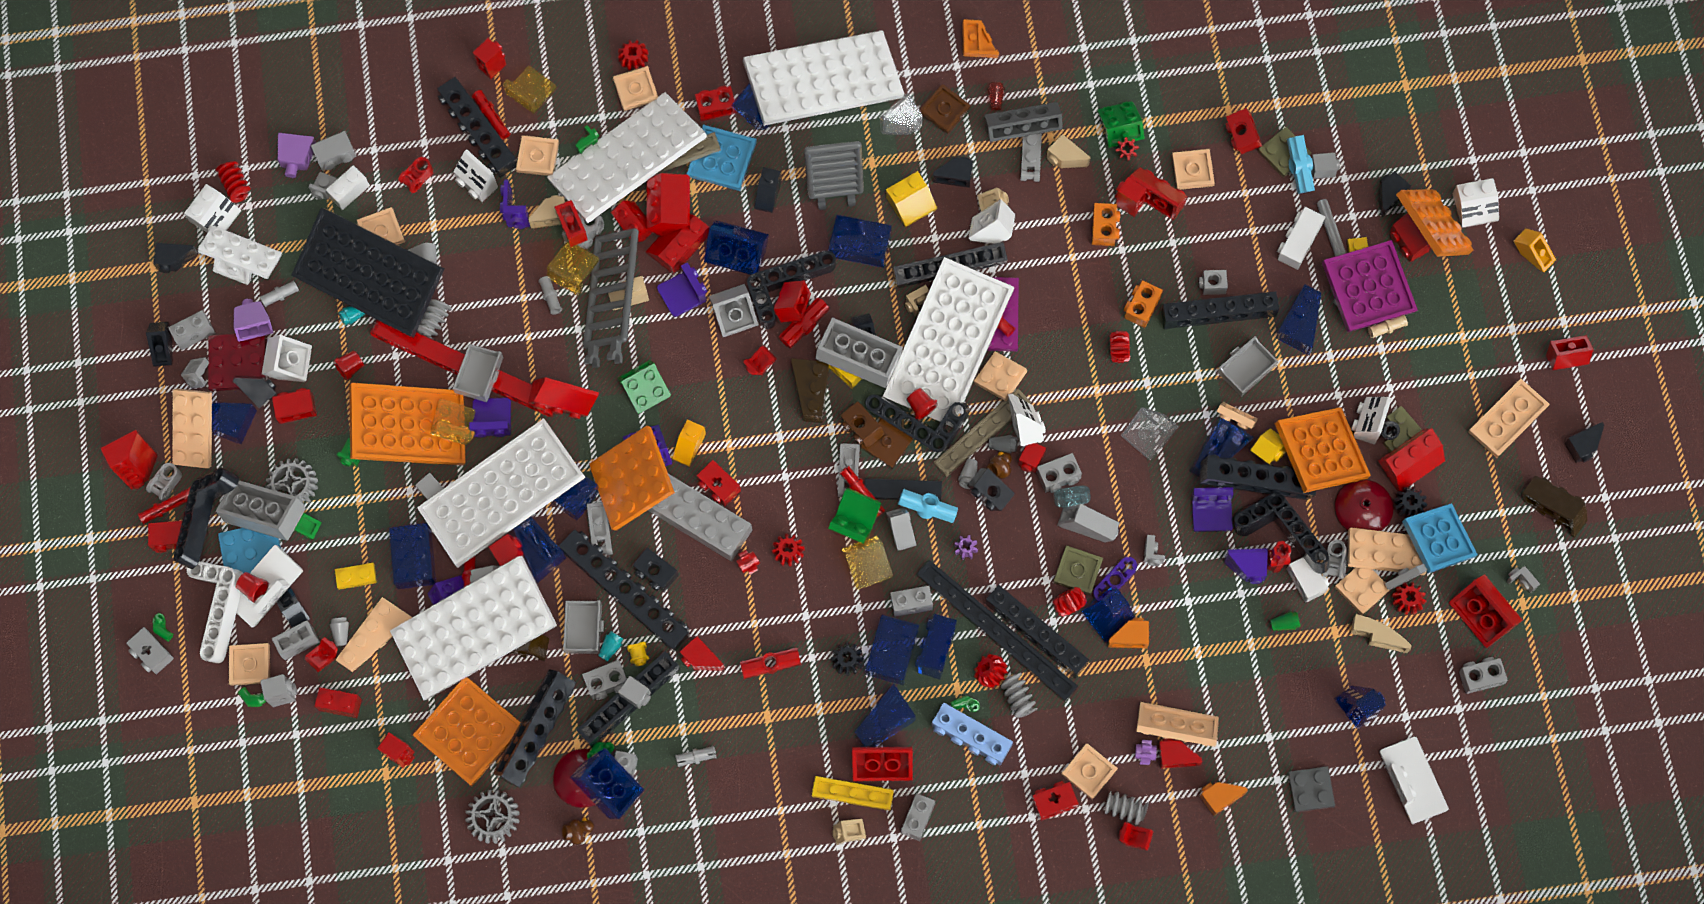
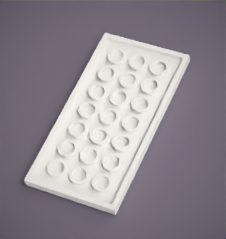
[743,31,905,125]
[547,92,707,223]
[883,257,1014,427]
[417,418,585,568]
[390,556,557,700]

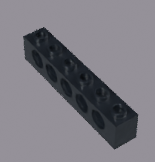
[437,77,517,178]
[892,242,1008,289]
[1161,291,1279,329]
[1200,455,1316,500]
[985,585,1089,679]
[577,651,680,748]
[493,669,576,787]

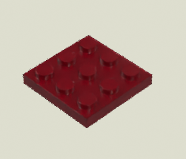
[208,334,267,392]

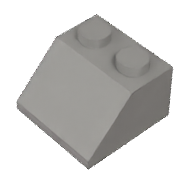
[709,284,759,337]

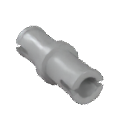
[539,276,562,315]
[260,280,299,307]
[675,745,717,767]

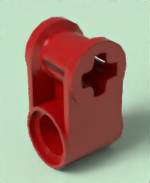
[398,157,434,193]

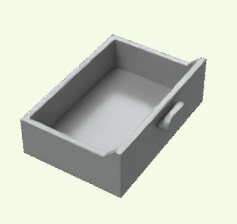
[1217,336,1279,397]
[453,344,503,402]
[563,600,604,654]

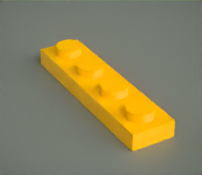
[812,776,894,811]

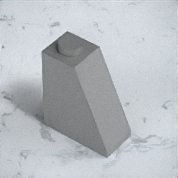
[1057,504,1119,542]

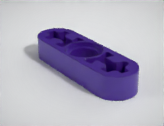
[1093,557,1137,604]

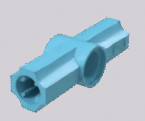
[1287,135,1315,194]
[898,489,958,523]

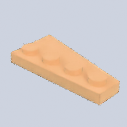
[336,597,413,672]

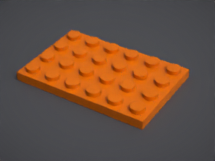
[349,383,465,465]

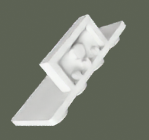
[198,226,282,285]
[236,545,303,627]
[1380,737,1448,824]

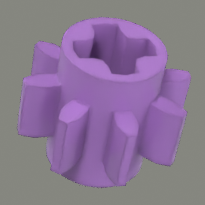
[954,535,978,560]
[1135,740,1157,765]

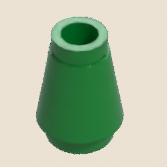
[1271,611,1301,631]

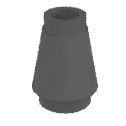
[989,435,1018,454]

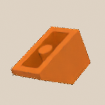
[1108,618,1149,648]
[1200,782,1248,816]

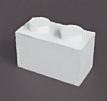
[326,165,370,210]
[1287,558,1329,603]

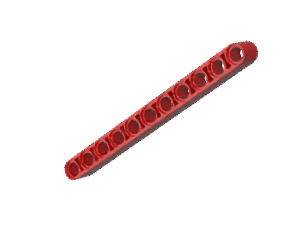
[370,320,554,417]

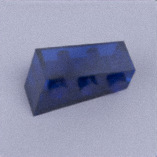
[1276,284,1321,356]
[212,403,257,445]
[1189,418,1254,477]
[513,516,566,583]
[915,614,957,679]
[855,684,916,747]
[1334,685,1386,730]

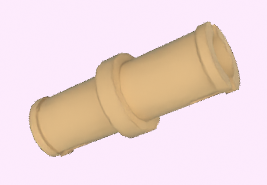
[1368,315,1408,338]

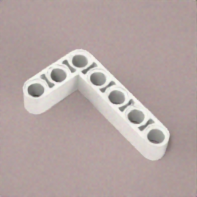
[187,561,243,663]

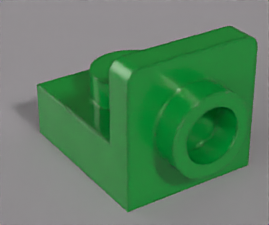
[575,125,599,154]
[337,438,361,467]
[293,513,322,540]

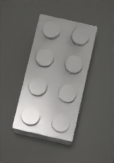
[815,318,903,388]
[216,481,306,541]

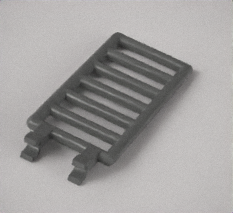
[804,141,864,210]
[583,228,639,368]

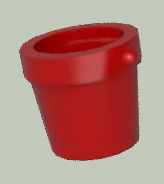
[333,350,364,381]
[906,388,938,420]
[236,572,269,603]

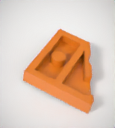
[962,20,999,58]

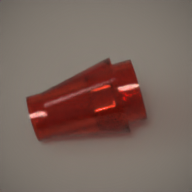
[987,82,1005,111]

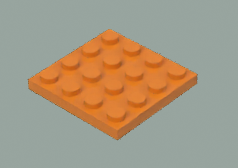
[1396,189,1474,257]
[1275,407,1371,493]
[589,426,675,531]
[413,677,520,786]

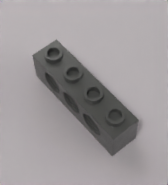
[985,102,1063,142]

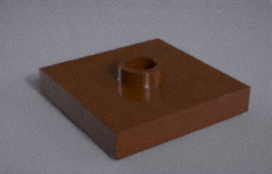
[919,84,971,134]
[861,418,914,469]

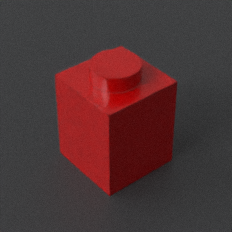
[1018,443,1046,473]

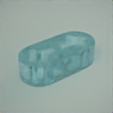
[1054,486,1091,507]

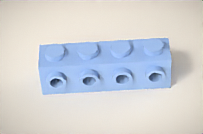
[932,703,1013,766]

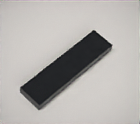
[865,478,942,502]

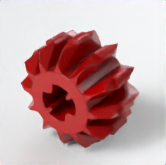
[618,39,649,71]
[1110,331,1130,363]
[772,533,805,567]
[1392,582,1426,615]
[1052,587,1087,617]
[974,654,1008,689]

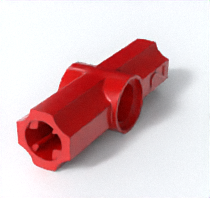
[779,297,830,349]
[1267,541,1291,573]
[740,648,801,679]

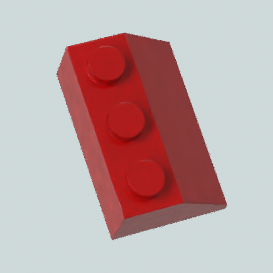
[1130,167,1188,221]
[646,173,690,237]
[646,214,711,275]
[528,377,599,419]
[1378,428,1445,491]
[1449,574,1523,649]
[852,747,913,781]

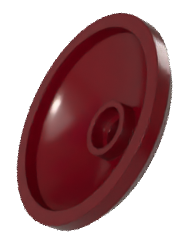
[1335,480,1393,531]
[553,749,613,808]

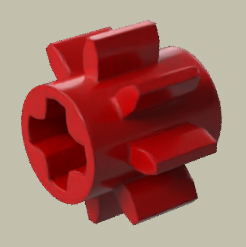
[1116,137,1139,161]
[736,550,760,575]

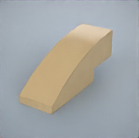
[1350,614,1411,653]

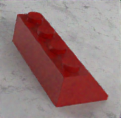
[101,430,158,490]

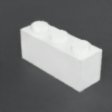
[1277,207,1325,270]

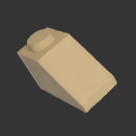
[1047,134,1090,168]
[529,195,566,229]
[608,276,649,310]

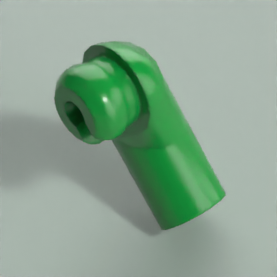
[152,613,173,642]
[238,687,266,707]
[950,696,980,712]
[587,742,614,761]

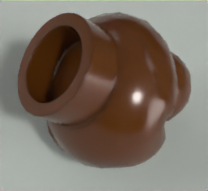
[987,452,1012,479]
[562,817,594,845]

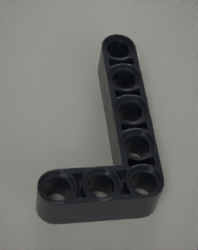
[747,251,836,329]
[865,394,970,452]
[173,467,239,569]
[1235,493,1329,574]

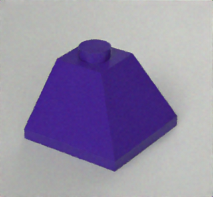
[1224,548,1268,584]

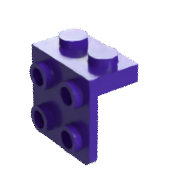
[500,179,530,229]
[657,262,707,317]
[469,398,511,438]

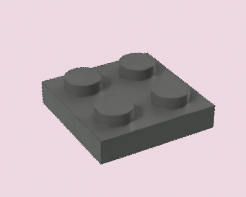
[1288,767,1335,812]

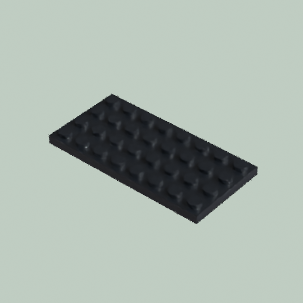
[291,207,445,337]

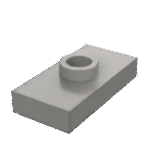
[1385,564,1427,590]

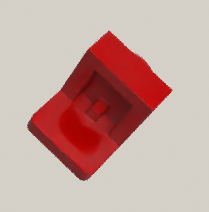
[743,346,777,375]
[305,637,338,672]
[1119,822,1153,851]

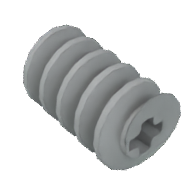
[417,299,452,340]
[1001,673,1038,718]
[1105,791,1149,825]

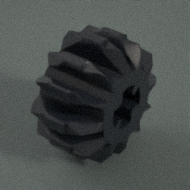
[1393,486,1427,518]
[831,642,864,676]

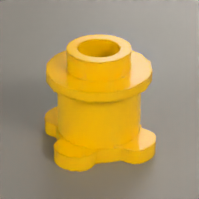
[627,642,649,666]

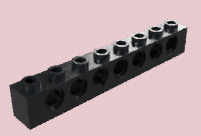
[559,529,690,652]

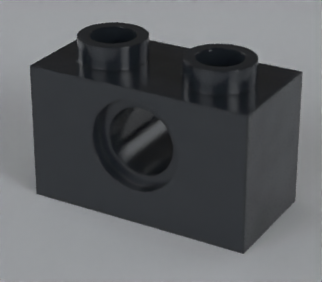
[967,468,1015,511]
[633,547,679,593]

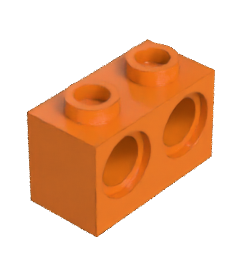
[1092,203,1120,246]
[1123,280,1163,328]

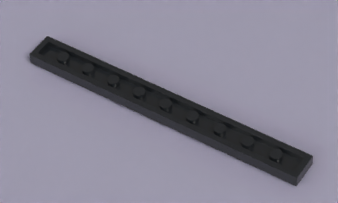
[917,560,1078,702]

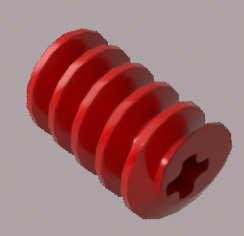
[215,161,251,203]

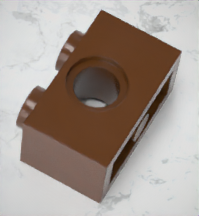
[840,401,885,448]

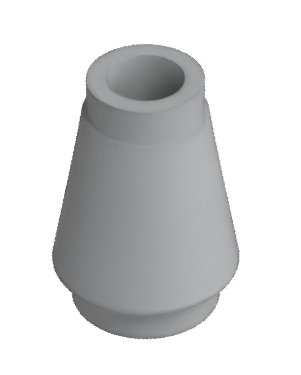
[958,459,978,489]
[329,617,349,646]

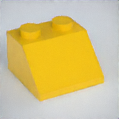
[886,171,937,227]

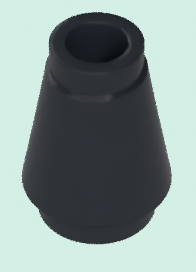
[1381,421,1400,440]

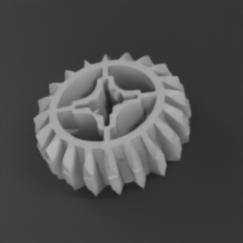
[266,458,318,505]
[465,790,520,844]

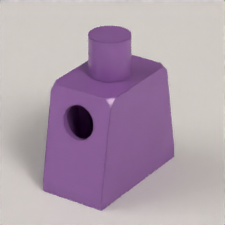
[278,133,316,178]
[234,299,274,342]

